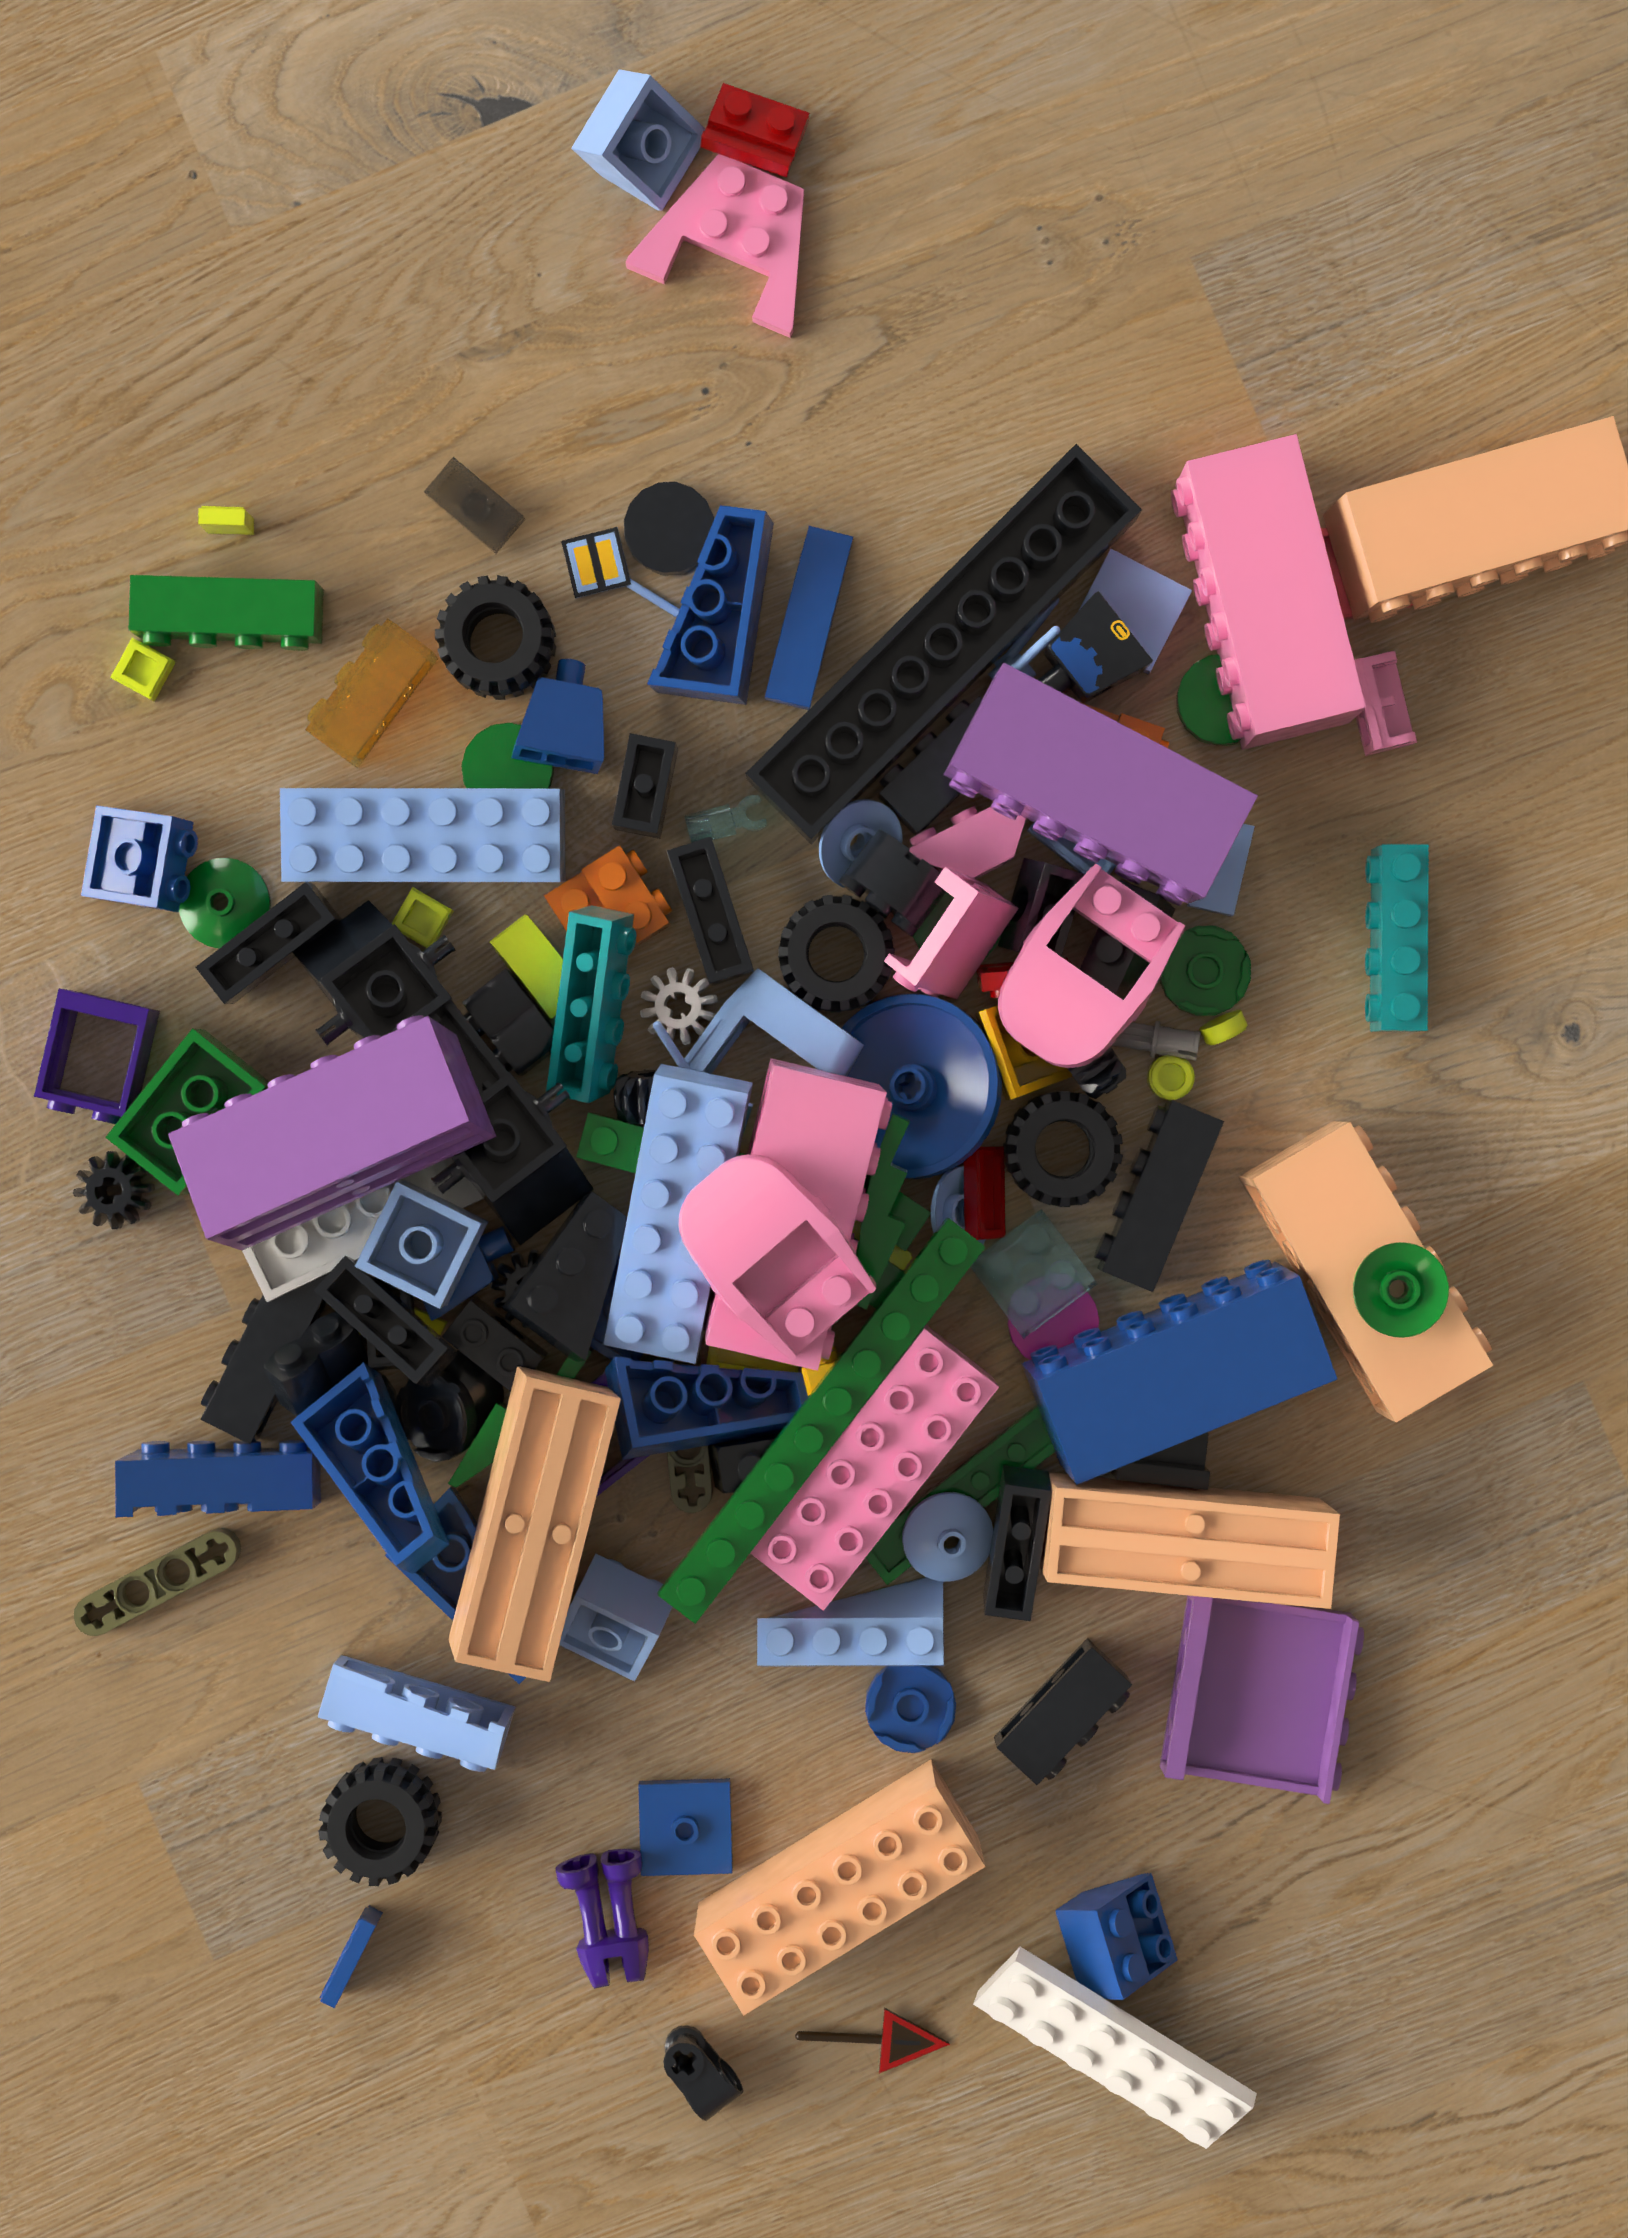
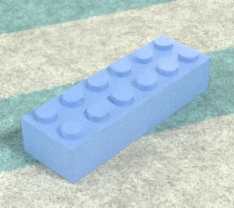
[280,788,566,882]
[604,1064,753,1364]

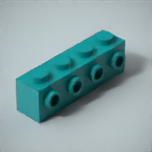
[1365,844,1429,1032]
[546,905,636,1103]

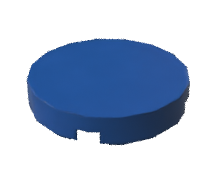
[865,1666,956,1753]

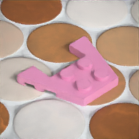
[626,154,804,338]

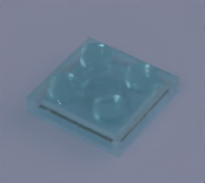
[970,1209,1097,1339]

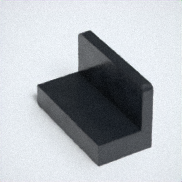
[1111,1432,1210,1490]

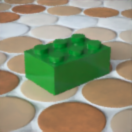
[105,1028,269,1196]

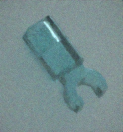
[684,795,768,843]

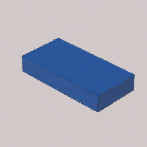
[319,1906,383,2008]

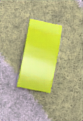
[489,914,563,1019]

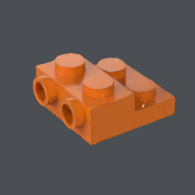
[544,845,673,949]

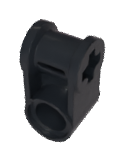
[663,2025,744,2121]

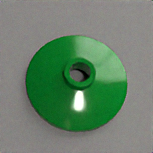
[179,858,271,949]
[1353,1242,1449,1338]

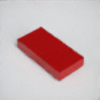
[964,1146,1006,1240]

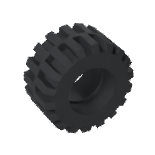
[435,575,556,700]
[778,895,895,1012]
[1003,1091,1123,1207]
[318,1757,442,1886]

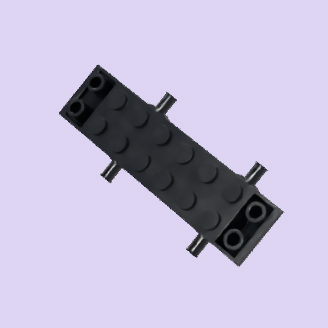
[294,900,594,1246]

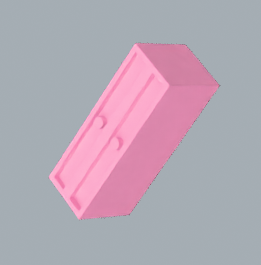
[1171,434,1366,750]
[705,1058,892,1371]
[750,1325,999,1611]

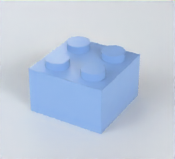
[355,1180,489,1309]

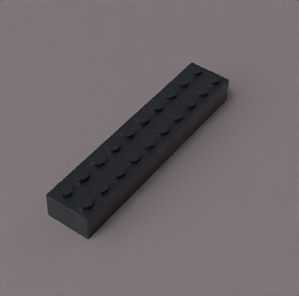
[745,444,1142,845]

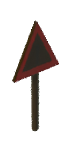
[795,2007,950,2074]

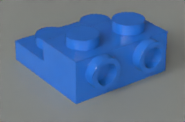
[81,805,198,912]

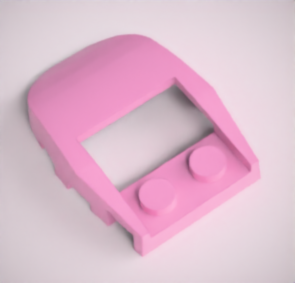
[998,864,1185,1068]
[679,1154,877,1361]

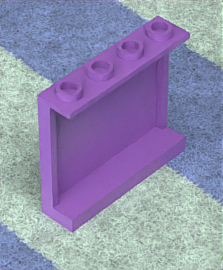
[1160,1595,1364,1804]

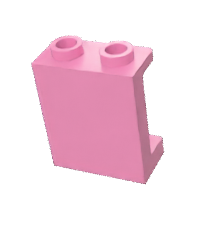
[884,867,1019,999]

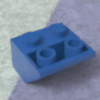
[1055,1873,1178,2000]

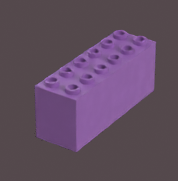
[944,663,1258,906]
[168,1015,496,1251]

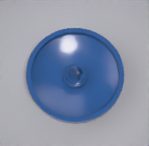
[842,994,1002,1179]

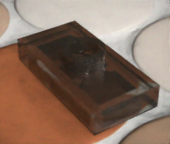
[424,457,525,554]

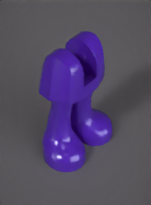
[555,1849,649,1989]

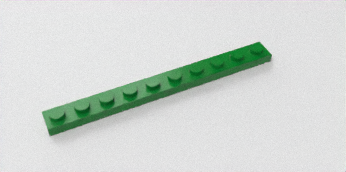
[657,1218,985,1624]

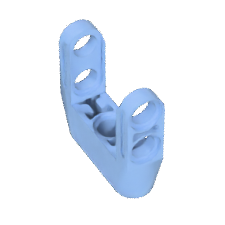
[684,968,864,1076]

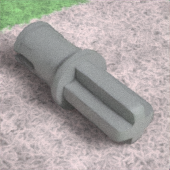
[1112,1021,1201,1061]

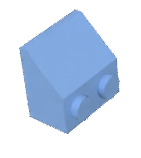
[571,69,705,211]
[559,1554,672,1682]

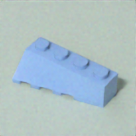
[757,1577,944,1667]
[318,1655,515,1772]

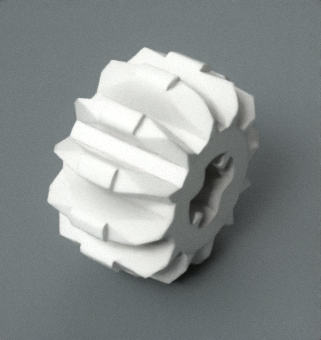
[640,967,718,1045]

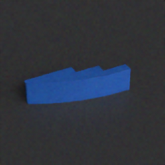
[765,526,853,710]

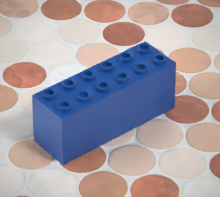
[1021,1260,1338,1485]

